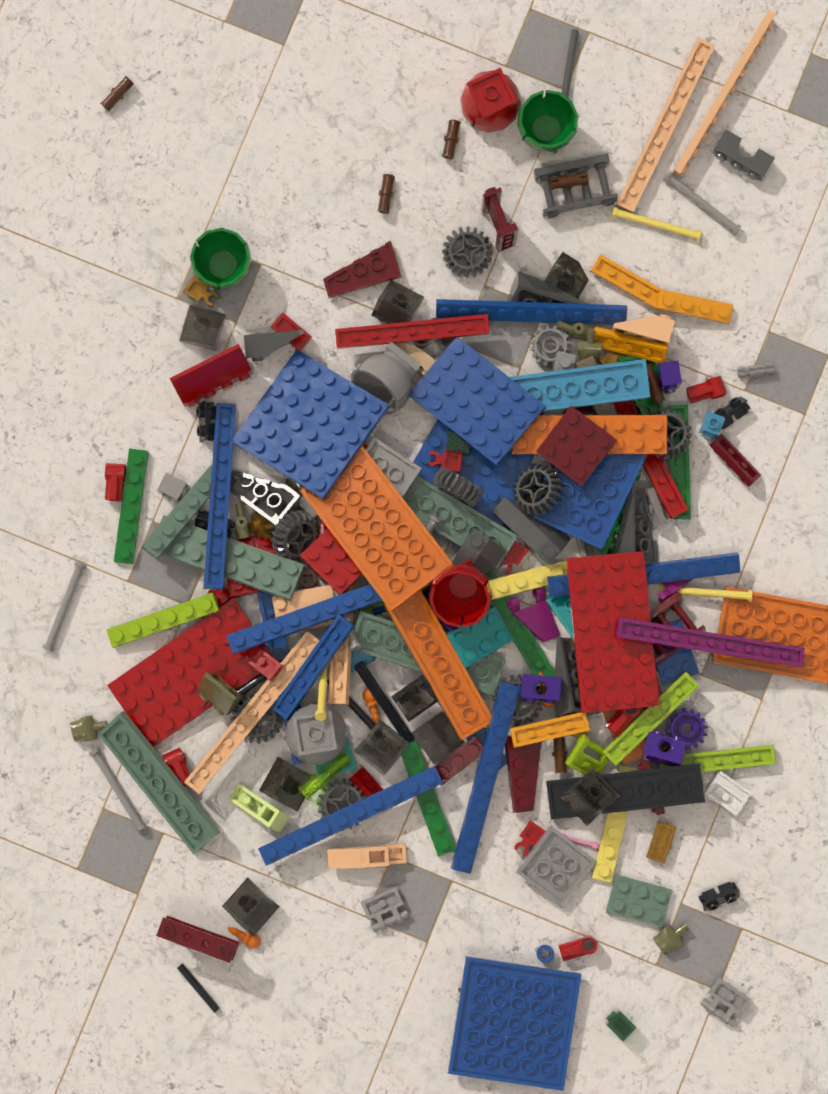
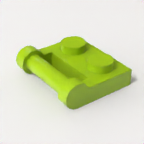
[565,734,609,776]

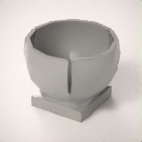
[351,342,421,415]
[285,703,348,765]

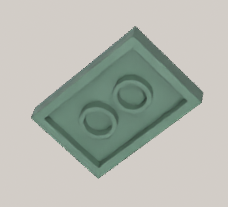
[606,874,672,927]

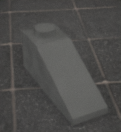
[244,330,304,361]

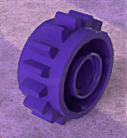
[665,708,708,750]

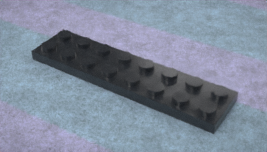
[546,763,706,820]

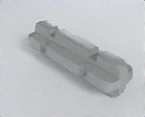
[737,363,775,378]

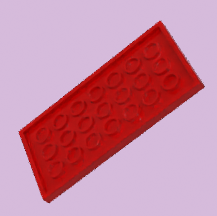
[566,551,659,713]
[107,598,276,747]

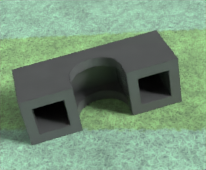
[713,129,775,181]

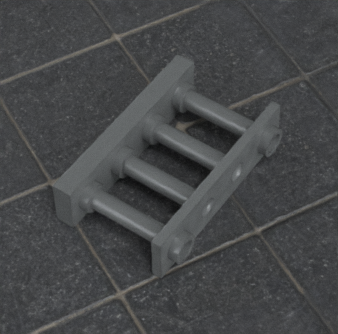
[533,153,618,218]

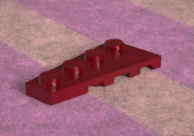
[323,240,401,299]
[505,735,541,813]

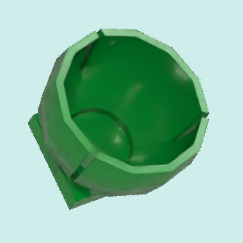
[517,90,579,154]
[190,228,252,291]

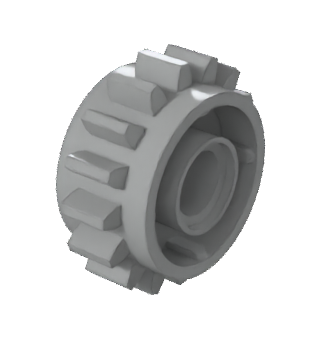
[530,325,571,367]

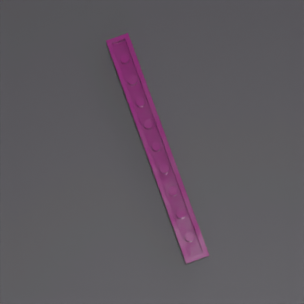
[615,618,805,668]

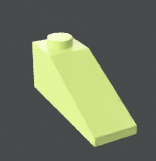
[228,783,290,833]

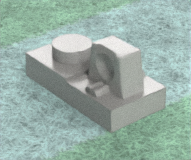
[645,487,669,528]

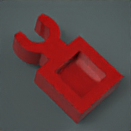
[428,451,463,473]
[498,540,529,575]
[514,820,545,856]

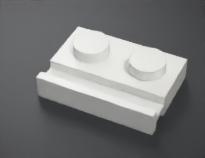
[704,771,752,816]

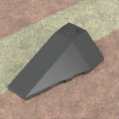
[508,272,587,304]
[230,470,301,527]
[615,487,658,564]
[452,528,506,575]
[554,637,599,718]

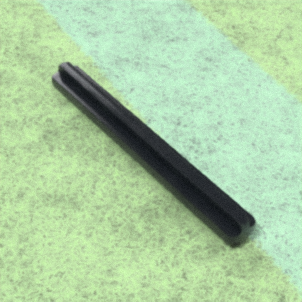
[354,661,414,744]

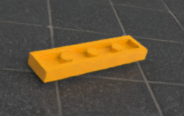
[590,254,661,308]
[655,289,733,324]
[594,327,669,363]
[510,712,590,748]

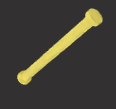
[611,206,702,242]
[659,584,753,602]
[315,665,328,721]

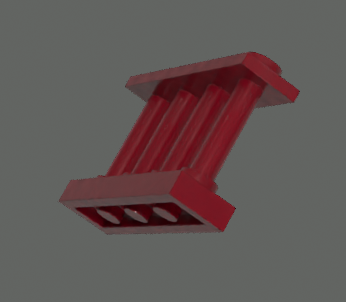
[481,187,518,252]
[650,591,706,671]
[156,915,240,963]

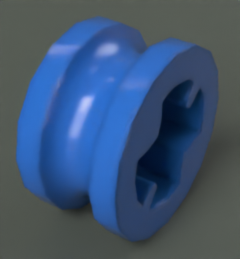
[536,945,554,963]

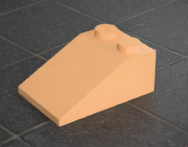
[611,314,675,344]
[272,585,335,636]

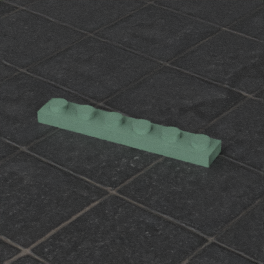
[142,464,212,560]

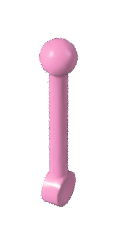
[563,834,599,850]

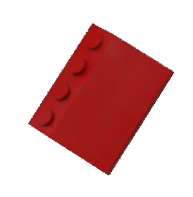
[169,344,253,408]

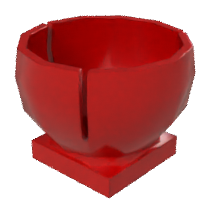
[460,67,521,133]
[429,558,493,628]

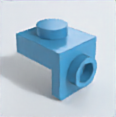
[699,412,725,440]

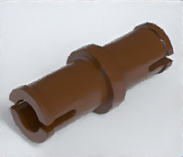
[100,76,134,112]
[442,119,461,160]
[549,172,589,190]
[377,174,395,214]
[647,364,666,404]
[552,736,568,774]

